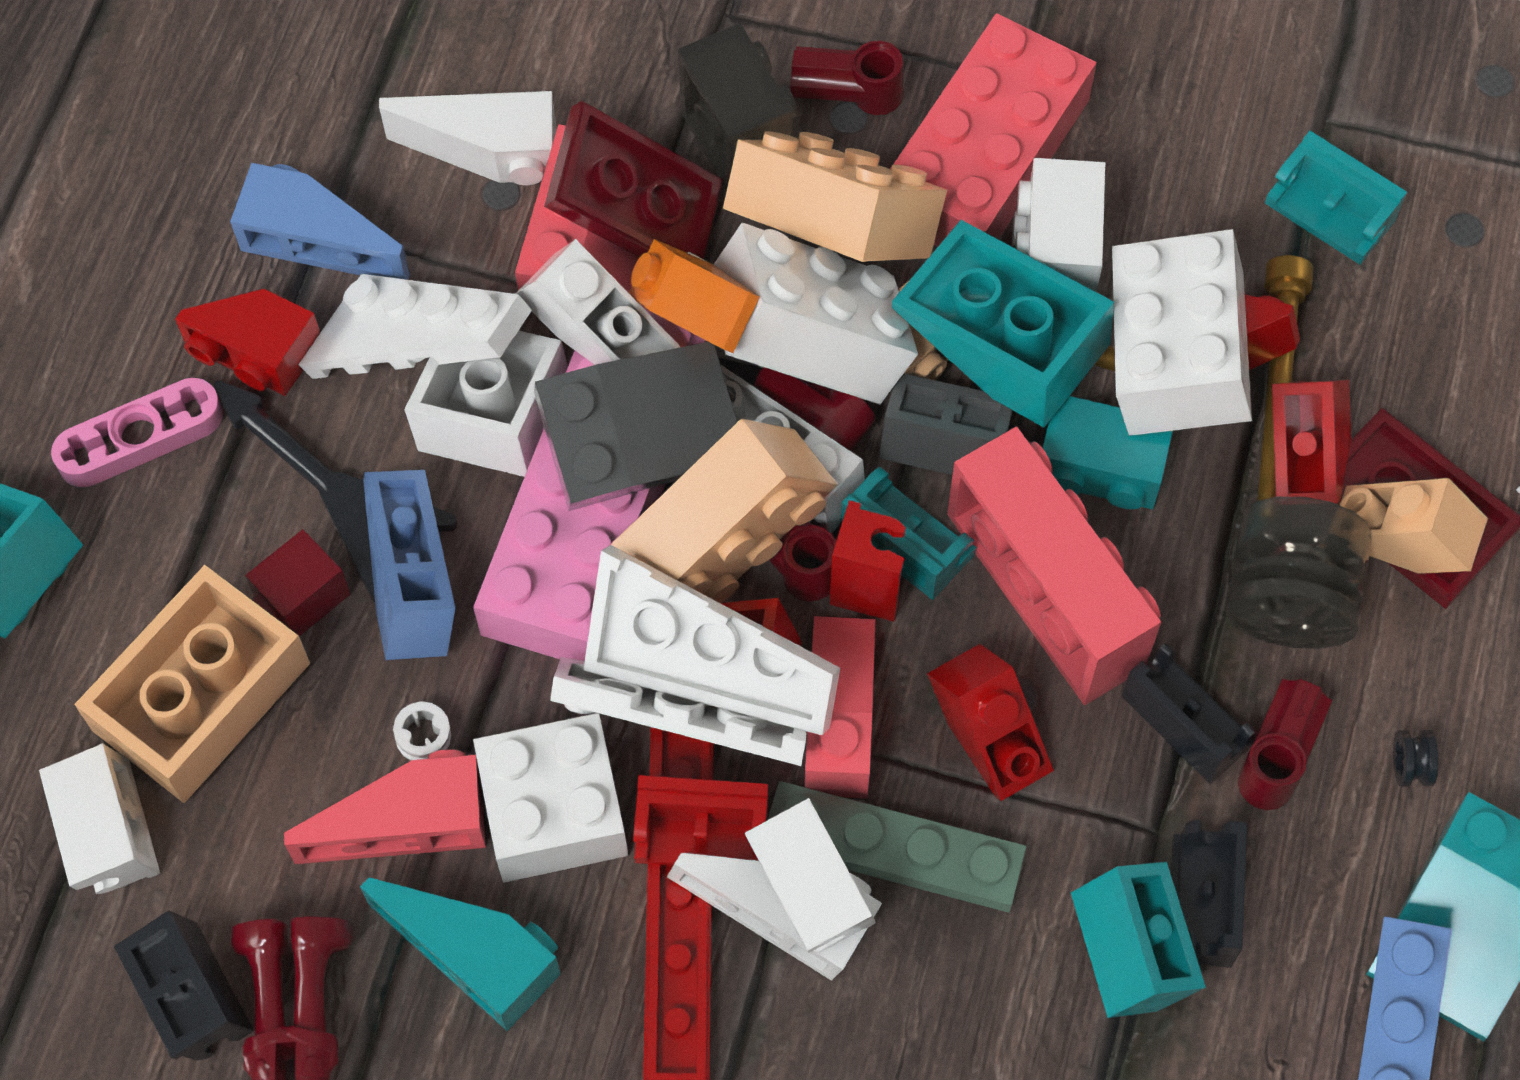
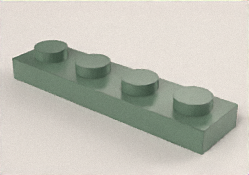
[768,781,1026,913]

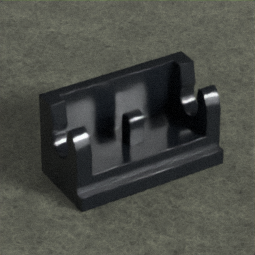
[1121,643,1257,784]
[1171,820,1247,968]
[114,910,254,1060]

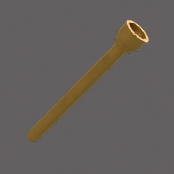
[1256,255,1314,525]

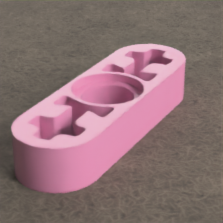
[51,378,223,487]

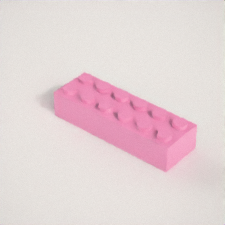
[473,304,708,661]

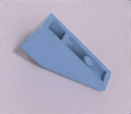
[230,163,410,280]
[363,470,455,660]

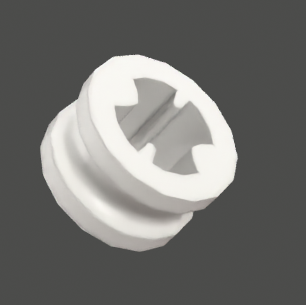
[393,701,451,760]

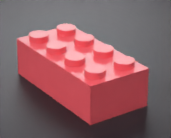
[890,13,1097,247]
[947,426,1161,706]

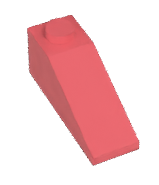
[805,616,875,799]
[284,750,486,864]

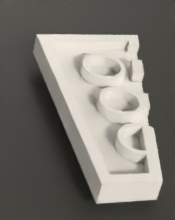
[298,274,532,379]
[583,545,840,735]
[550,657,806,766]

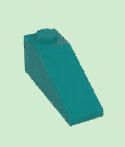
[360,877,561,1031]

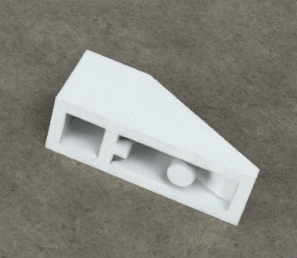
[379,91,556,185]
[667,853,882,981]

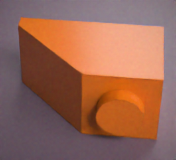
[629,239,760,353]

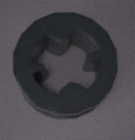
[1393,730,1438,787]

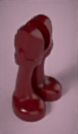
[231,916,354,1080]

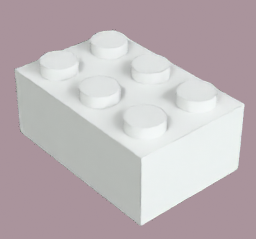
[714,223,918,404]
[1112,229,1252,436]

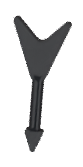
[214,381,457,602]

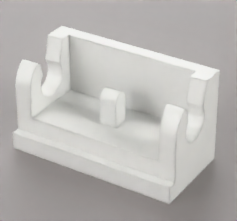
[39,743,160,894]
[745,798,876,953]

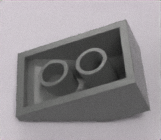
[534,342,737,511]

